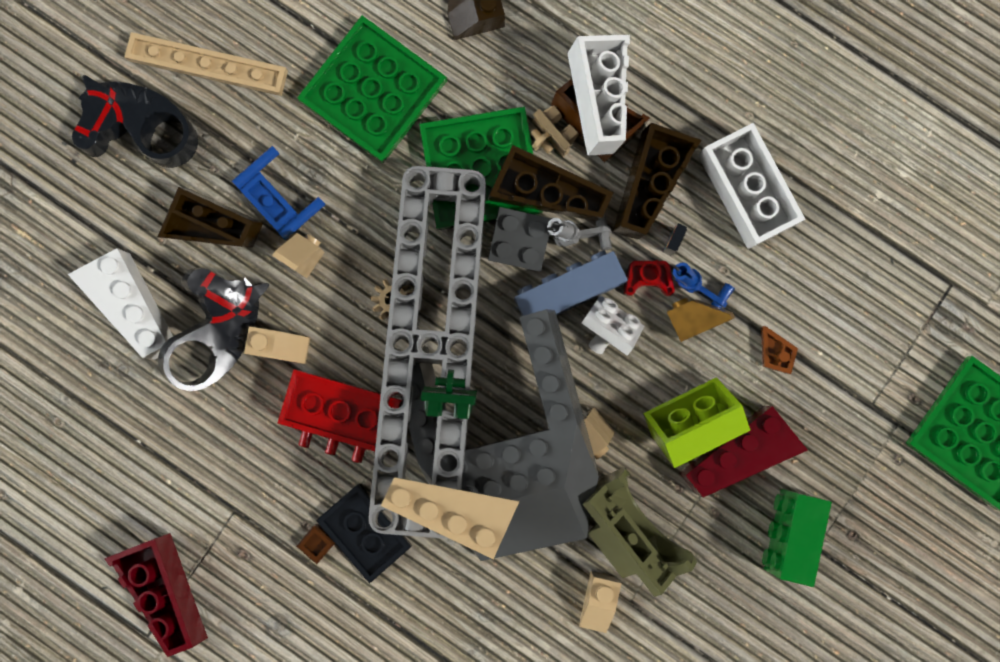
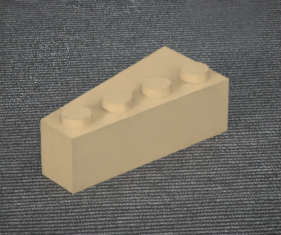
[381,477,519,559]

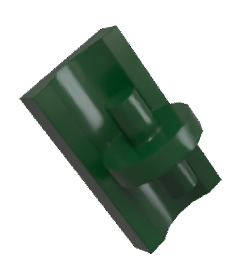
[421,369,477,419]

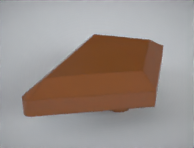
[761,326,798,375]

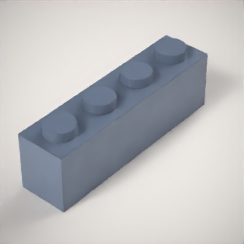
[514,250,628,316]

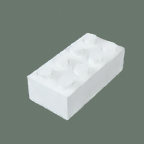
[698,123,805,249]

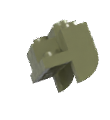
[583,467,697,597]

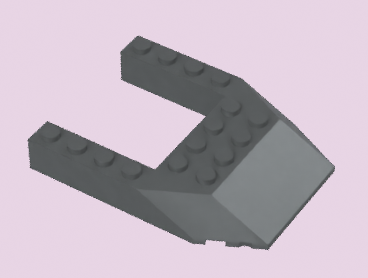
[401,309,599,561]

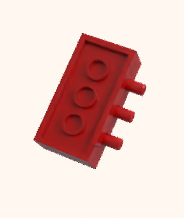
[277,369,403,463]

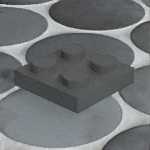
[488,206,553,272]

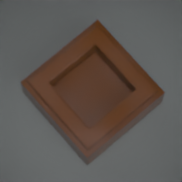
[296,524,335,564]

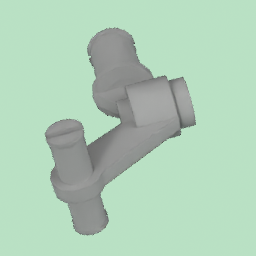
[547,212,612,251]

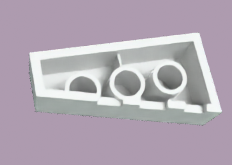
[567,35,630,156]
[68,248,178,360]

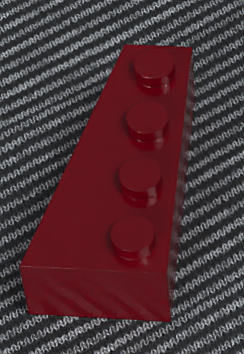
[679,406,808,498]
[105,533,208,657]

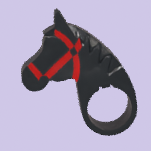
[72,75,198,168]
[158,268,269,391]

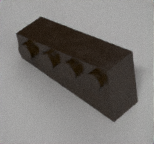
[487,145,614,221]

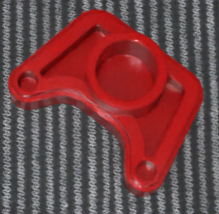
[624,261,675,296]

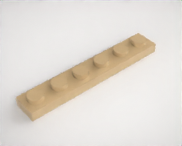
[124,32,288,96]

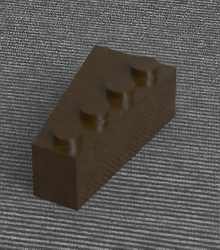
[612,123,702,240]

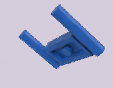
[232,146,326,240]

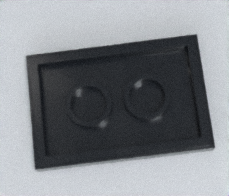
[316,483,412,584]

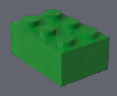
[762,489,832,587]

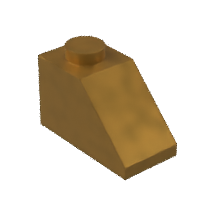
[667,297,735,342]

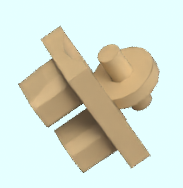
[530,105,579,158]

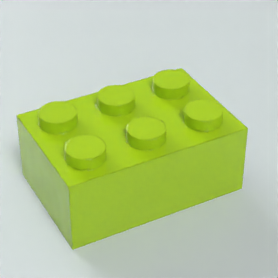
[643,377,750,468]

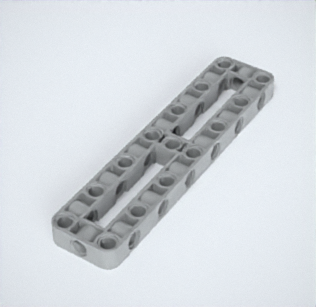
[369,166,486,538]

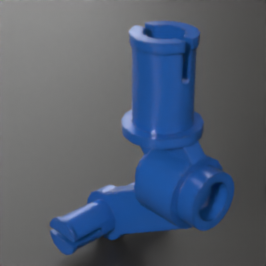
[673,262,735,308]

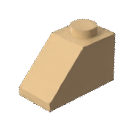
[272,233,325,278]
[244,326,310,364]
[579,571,622,633]

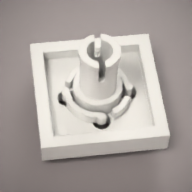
[582,295,645,356]

